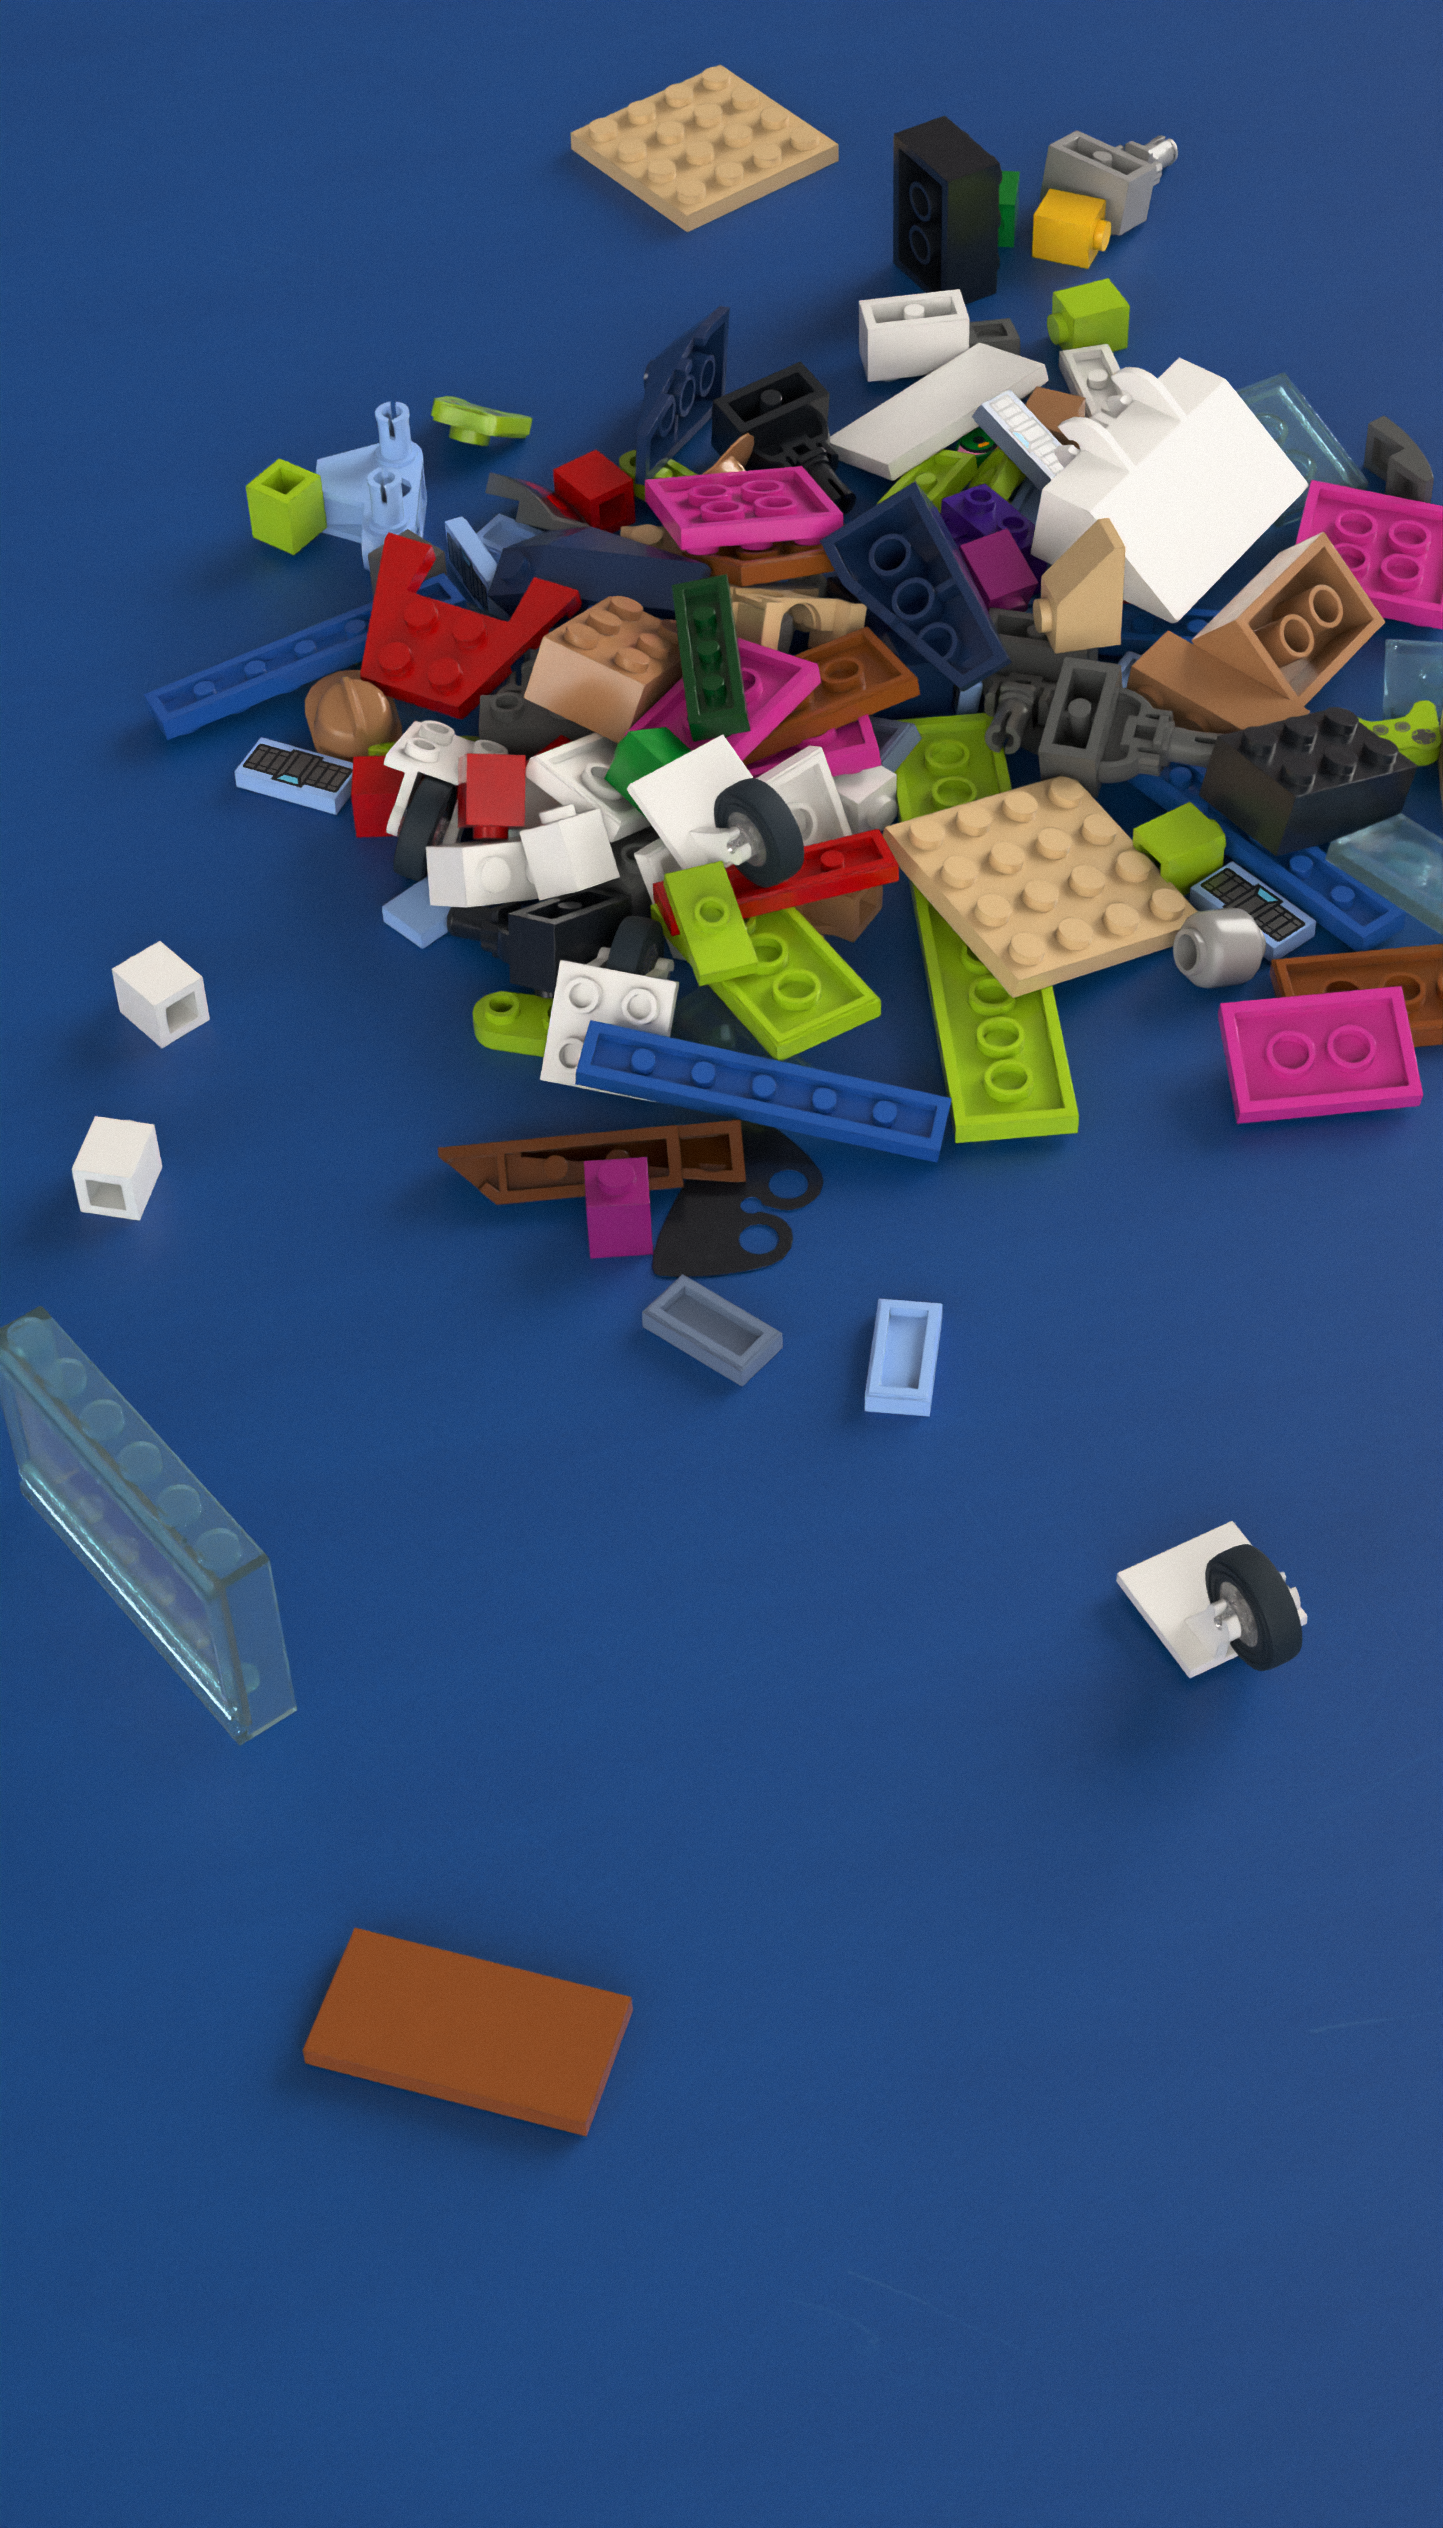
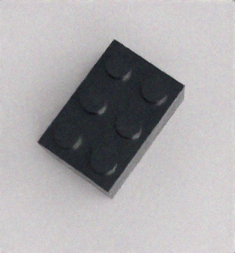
[893,115,1002,305]
[1199,707,1418,856]

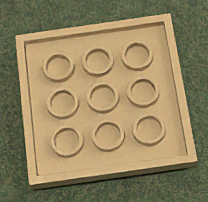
[570,65,839,232]
[883,776,1198,998]

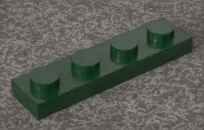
[671,574,751,742]

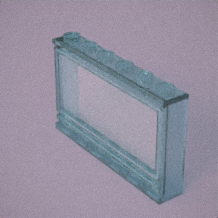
[0,1306,297,1746]

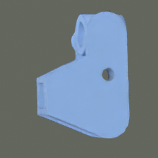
[316,402,427,571]

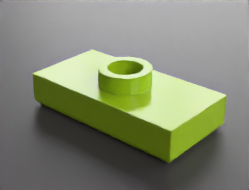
[663,861,758,986]

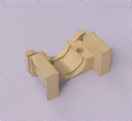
[729,585,867,650]

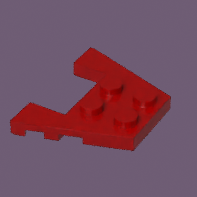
[360,532,582,720]

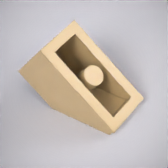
[1033,518,1126,654]

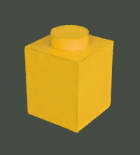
[1032,188,1111,269]

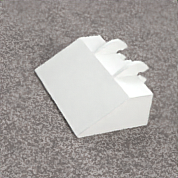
[1031,357,1309,623]

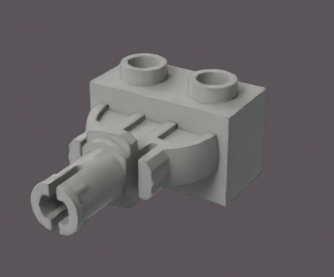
[1040,130,1178,236]

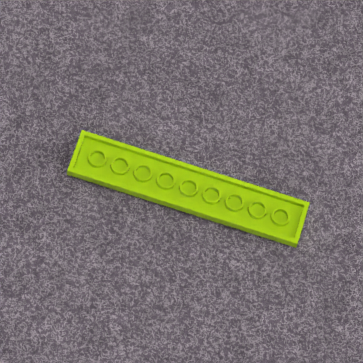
[894,713,1079,1143]

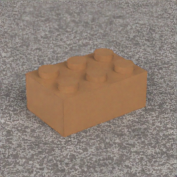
[1191,532,1385,707]
[523,596,683,743]

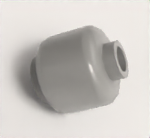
[1173,907,1266,988]

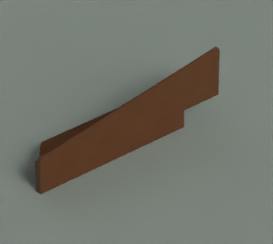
[438,1120,746,1205]

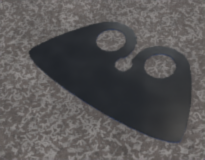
[652,1119,824,1277]

